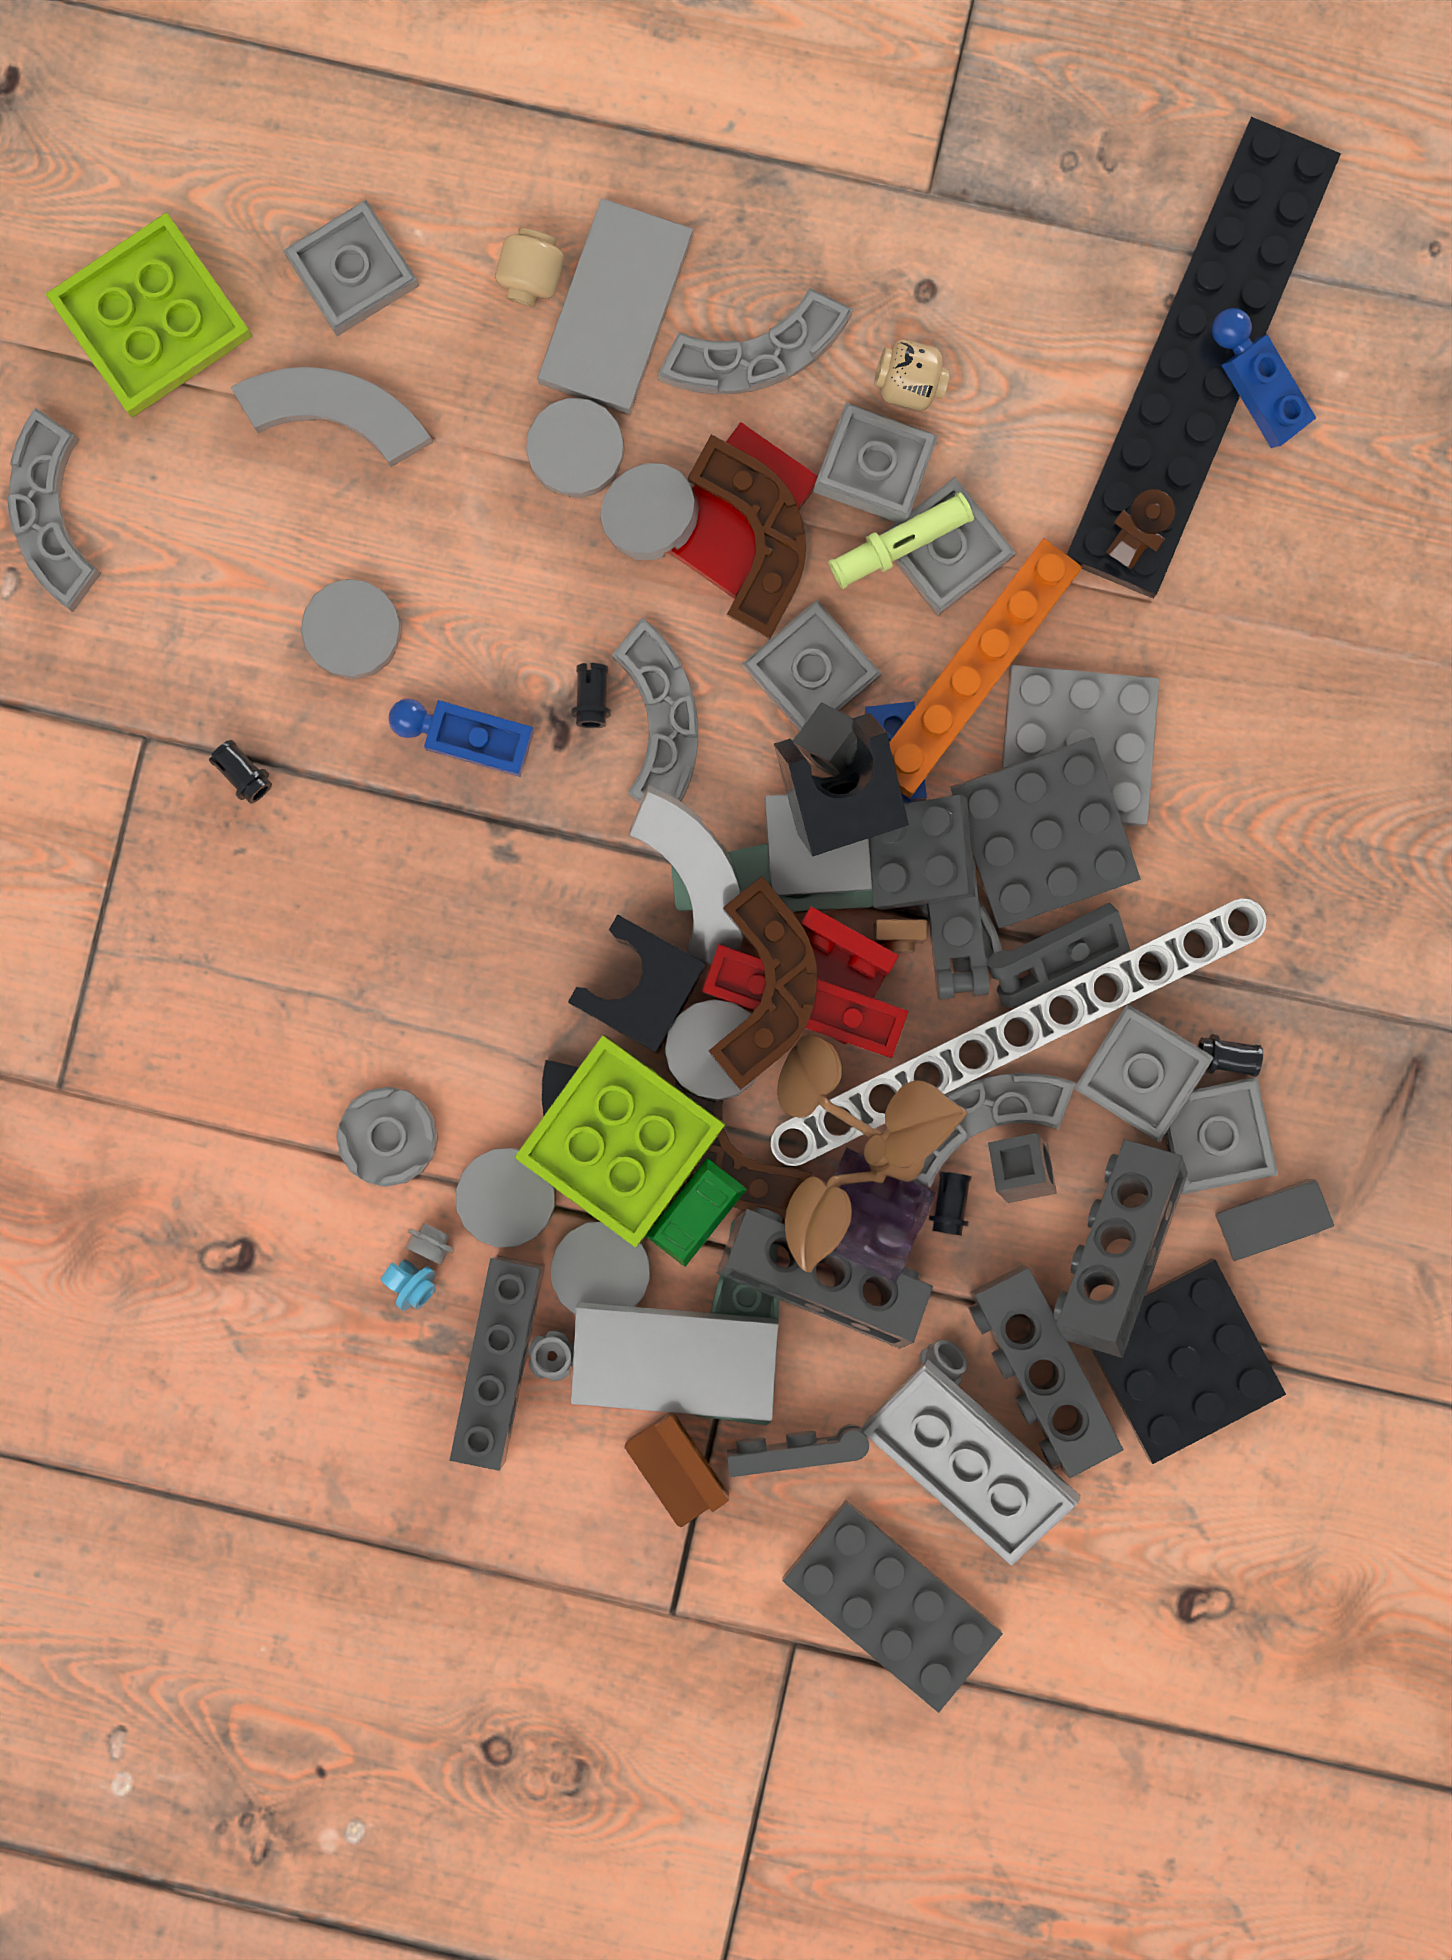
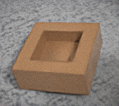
[873,920,927,953]

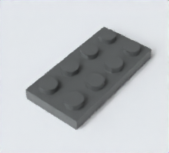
[782,1500,1003,1713]

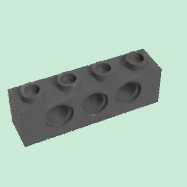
[1054,1139,1188,1358]
[716,1207,933,1349]
[449,1255,545,1471]
[968,1265,1124,1478]

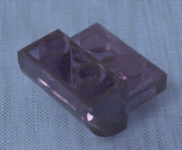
[830,1147,936,1283]

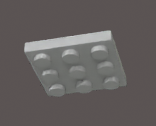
[1001,665,1159,827]

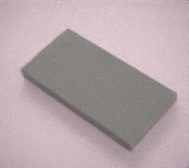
[537,198,693,415]
[571,1302,779,1421]
[861,1359,1081,1566]

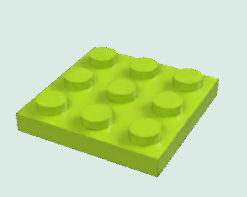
[45,212,253,418]
[514,1035,726,1248]

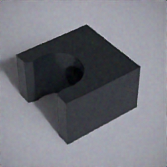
[774,713,909,857]
[568,914,706,1054]

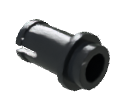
[572,663,611,728]
[209,740,272,804]
[1197,1034,1263,1077]
[929,1171,972,1236]

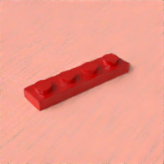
[702,944,909,1058]

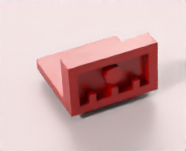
[801,906,899,1044]

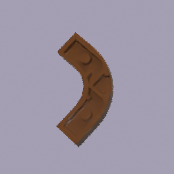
[687,434,806,640]
[708,876,817,1091]
[675,1082,812,1219]

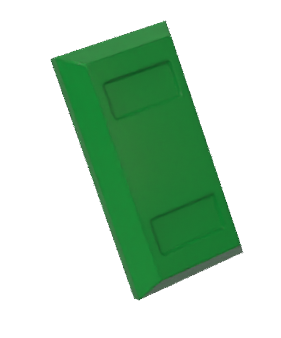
[646,1158,747,1267]

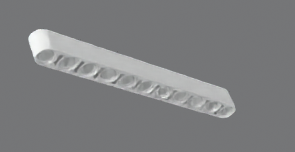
[770,898,1267,1166]

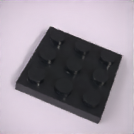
[1091,1259,1286,1464]

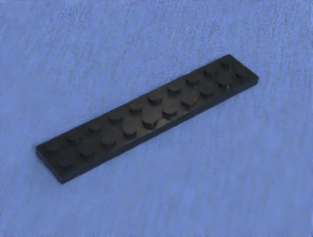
[1066,116,1341,599]

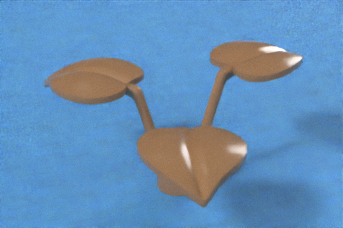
[777,1035,967,1273]

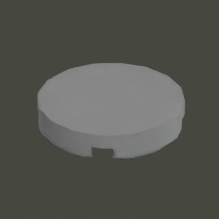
[526,398,624,498]
[600,463,699,560]
[301,579,402,679]
[665,999,756,1101]
[336,1087,438,1187]
[456,1148,556,1247]
[550,1221,651,1315]

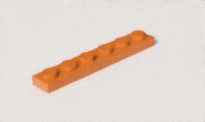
[889,538,1083,799]

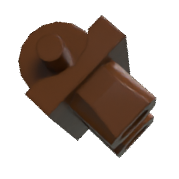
[1106,489,1175,569]

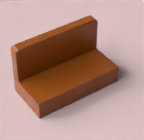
[625,1412,729,1527]

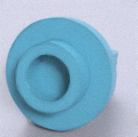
[380,1259,436,1311]

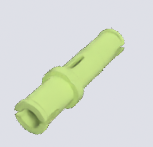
[828,492,974,589]

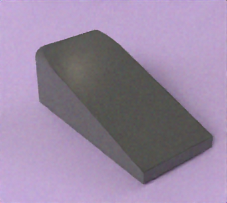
[1215,1179,1334,1261]

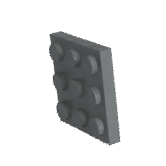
[950,737,1141,929]

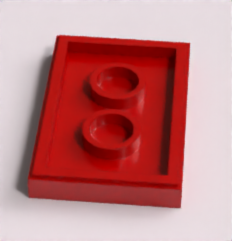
[668,422,818,599]

